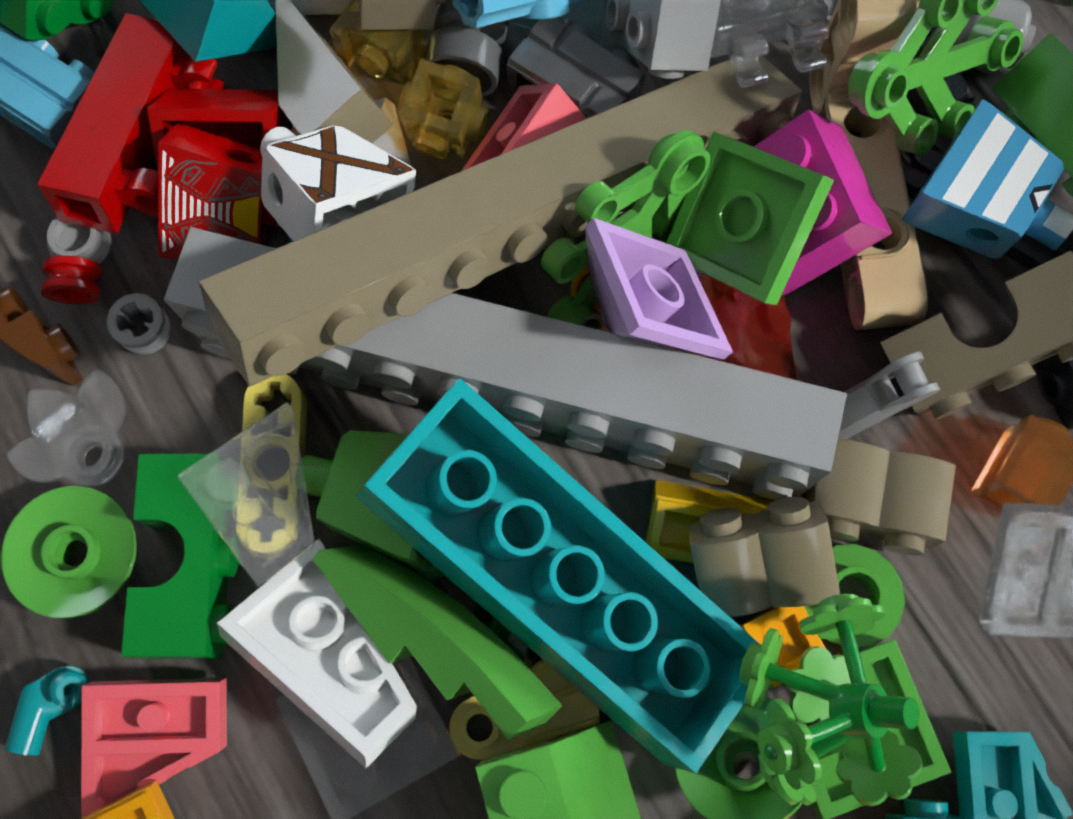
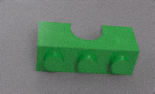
[121,454,239,660]

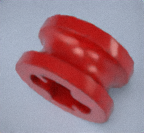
[41,256,102,305]

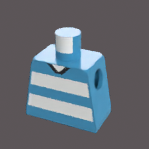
[901,99,1073,258]

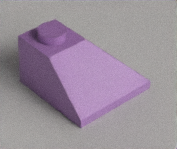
[585,218,733,360]

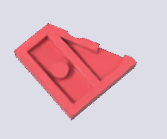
[81,678,227,818]

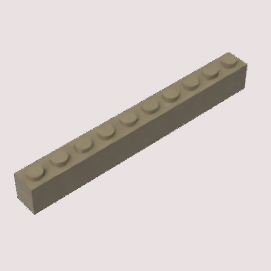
[199,49,802,387]

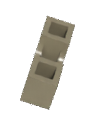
[880,251,1073,420]

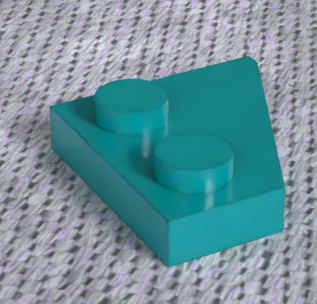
[952,731,1073,819]

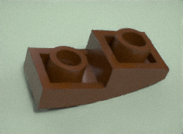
[0,286,84,386]

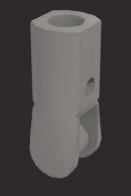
[838,352,940,440]

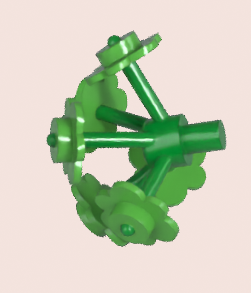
[739,594,922,806]

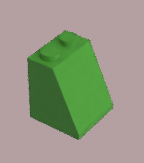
[475,720,641,819]

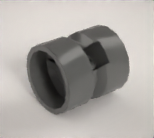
[422,0,510,98]

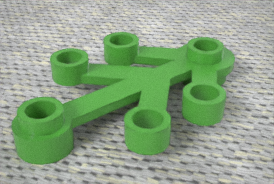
[848,0,1023,156]
[541,129,710,331]

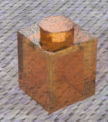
[971,415,1073,525]

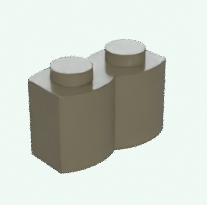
[807,439,956,556]
[688,497,840,617]

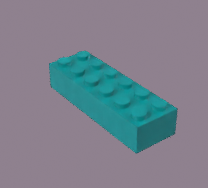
[355,378,761,774]

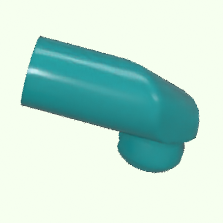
[4,666,89,756]

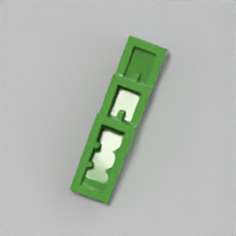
[312,544,562,741]

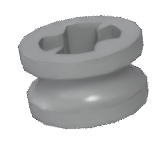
[106,293,172,355]

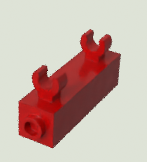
[37,13,224,234]

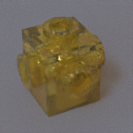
[397,59,489,159]

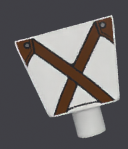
[260,125,416,242]

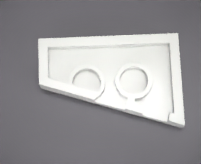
[217,539,417,768]

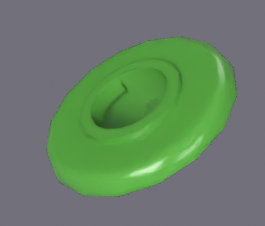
[804,544,905,648]

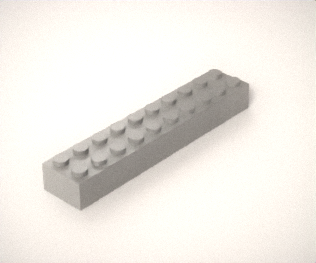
[164,227,847,500]

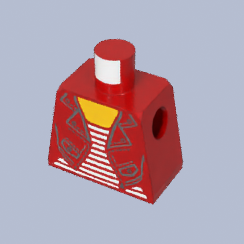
[158,124,282,259]

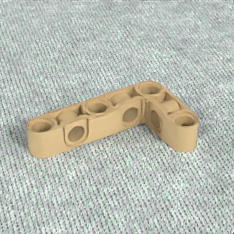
[809,0,928,330]

